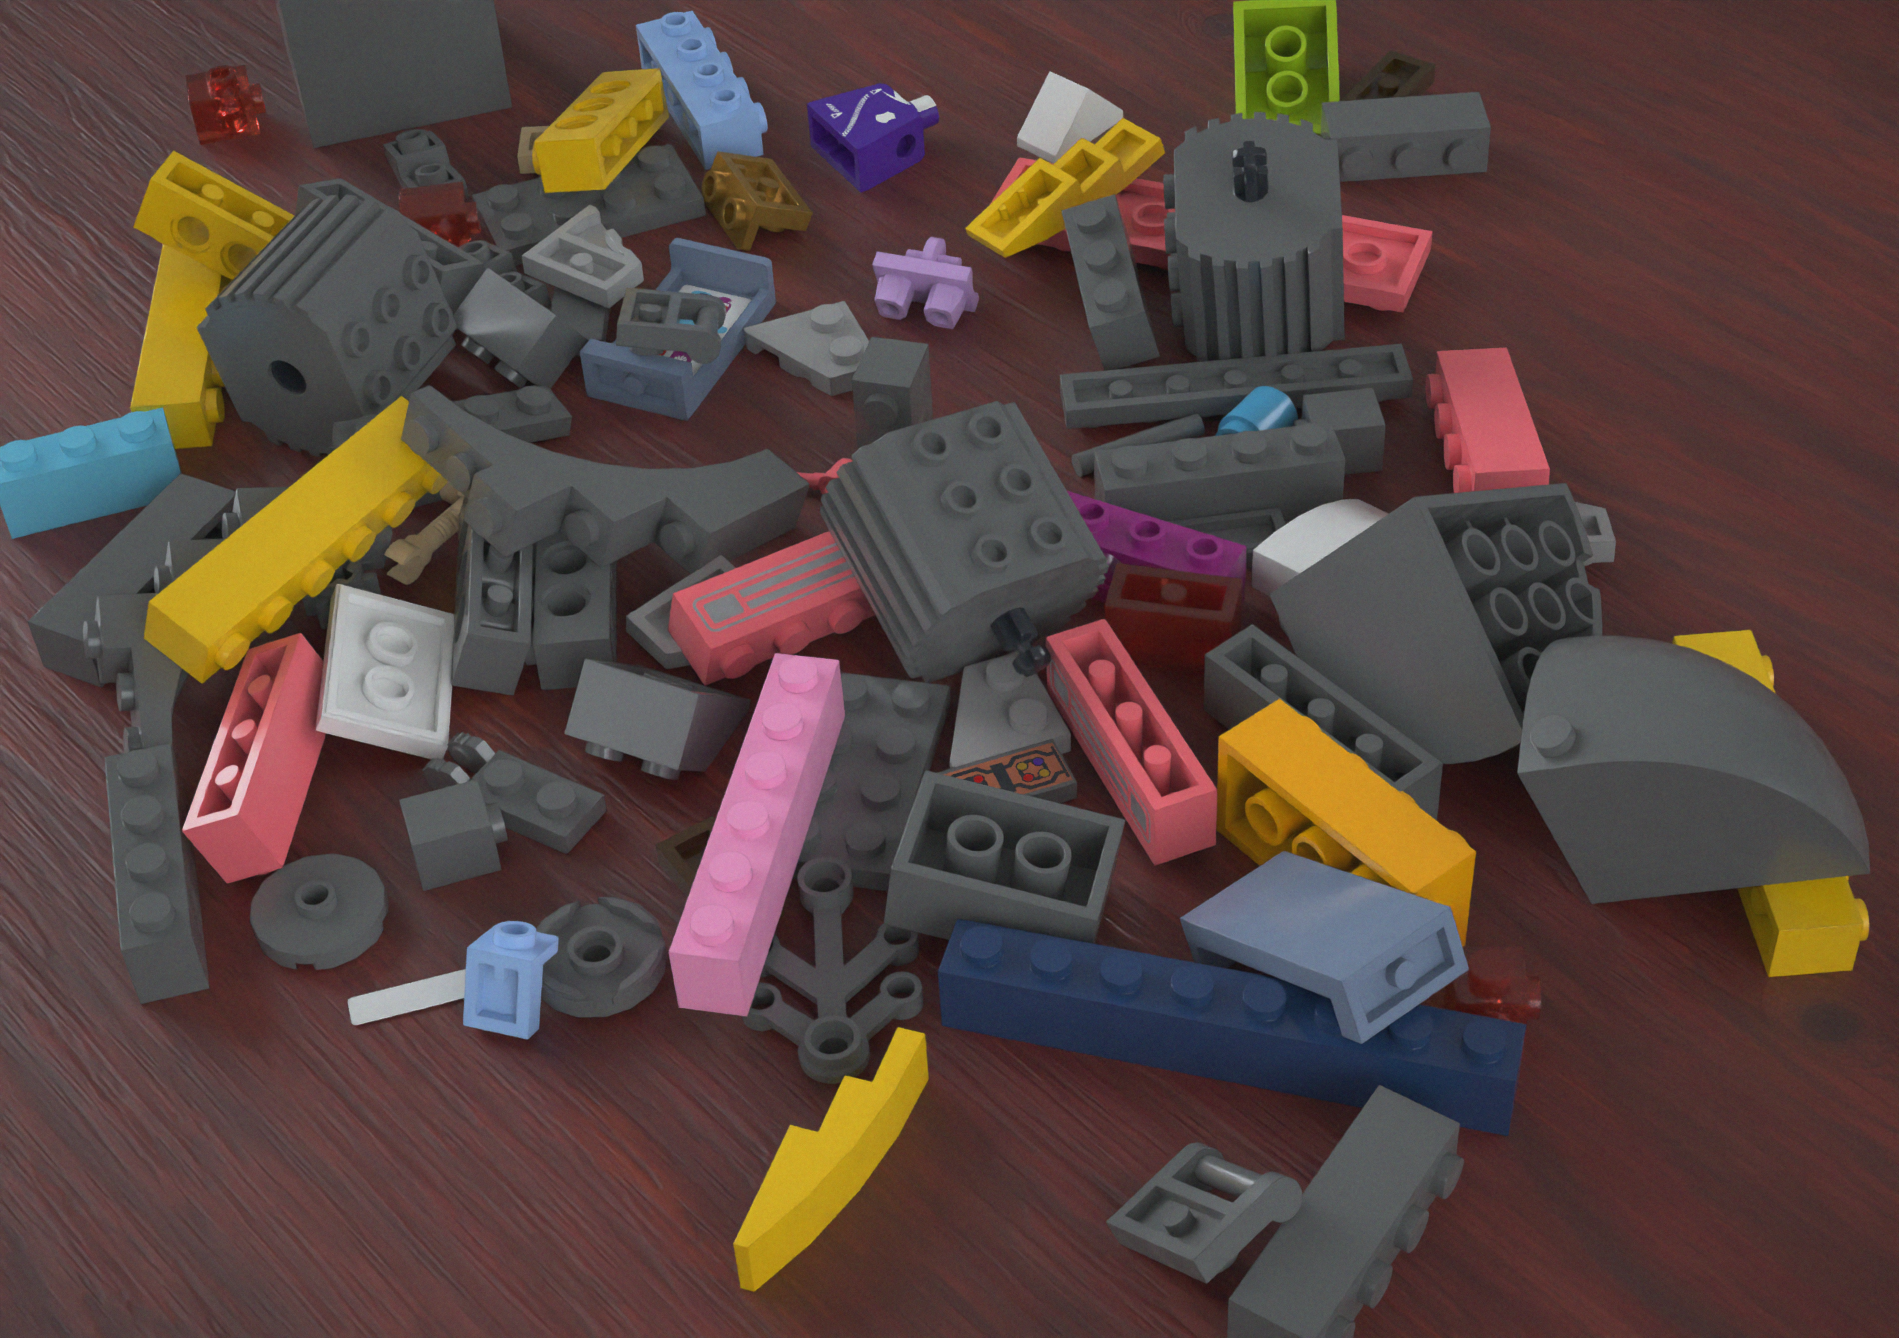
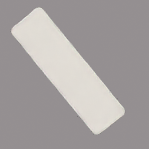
[348,969,466,1025]

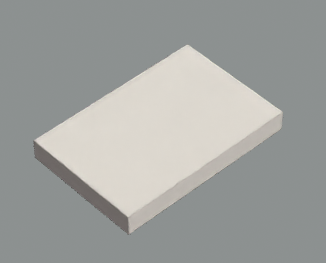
[315,584,455,760]

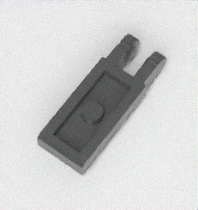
[422,732,607,854]

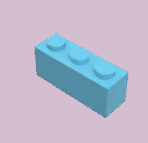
[0,407,182,539]

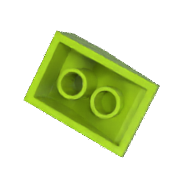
[1233,0,1340,136]

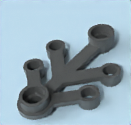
[742,857,923,1084]

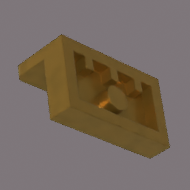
[702,151,813,251]

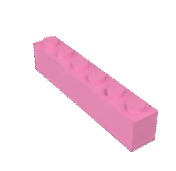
[669,653,845,1017]

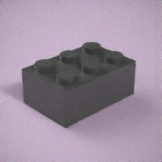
[884,770,1125,944]

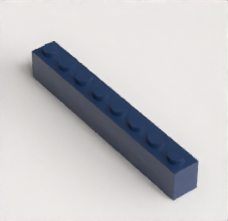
[938,918,1527,1136]

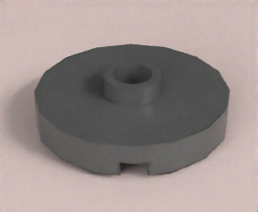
[250,853,389,970]
[536,897,667,1018]

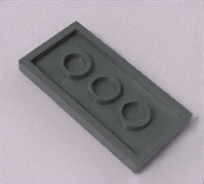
[472,144,706,266]
[793,672,951,891]

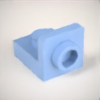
[463,921,559,1039]

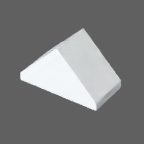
[1017,71,1123,163]

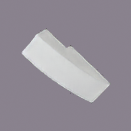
[1252,499,1388,596]

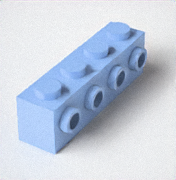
[636,11,768,170]

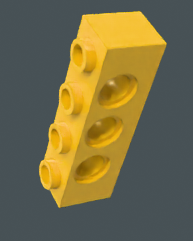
[532,68,669,193]
[133,151,294,280]

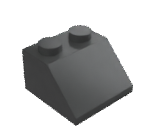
[564,659,751,780]

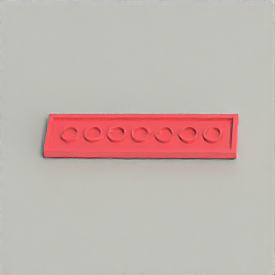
[991,157,1433,313]

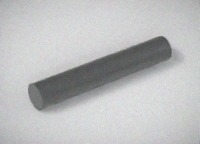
[1072,413,1205,477]

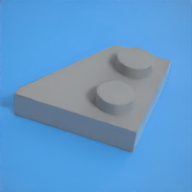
[950,652,1071,769]

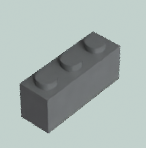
[1320,92,1491,182]
[1061,194,1160,370]

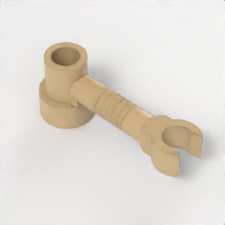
[384,482,464,585]

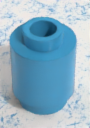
[1216,386,1298,436]

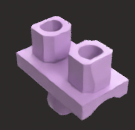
[872,237,979,329]

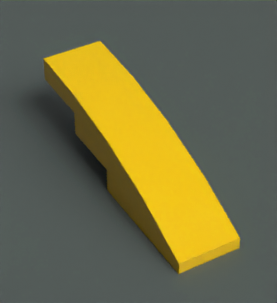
[965,118,1165,258]
[733,1027,929,1292]

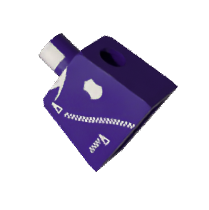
[807,83,939,193]

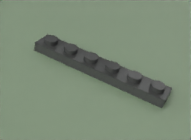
[1060,344,1413,429]

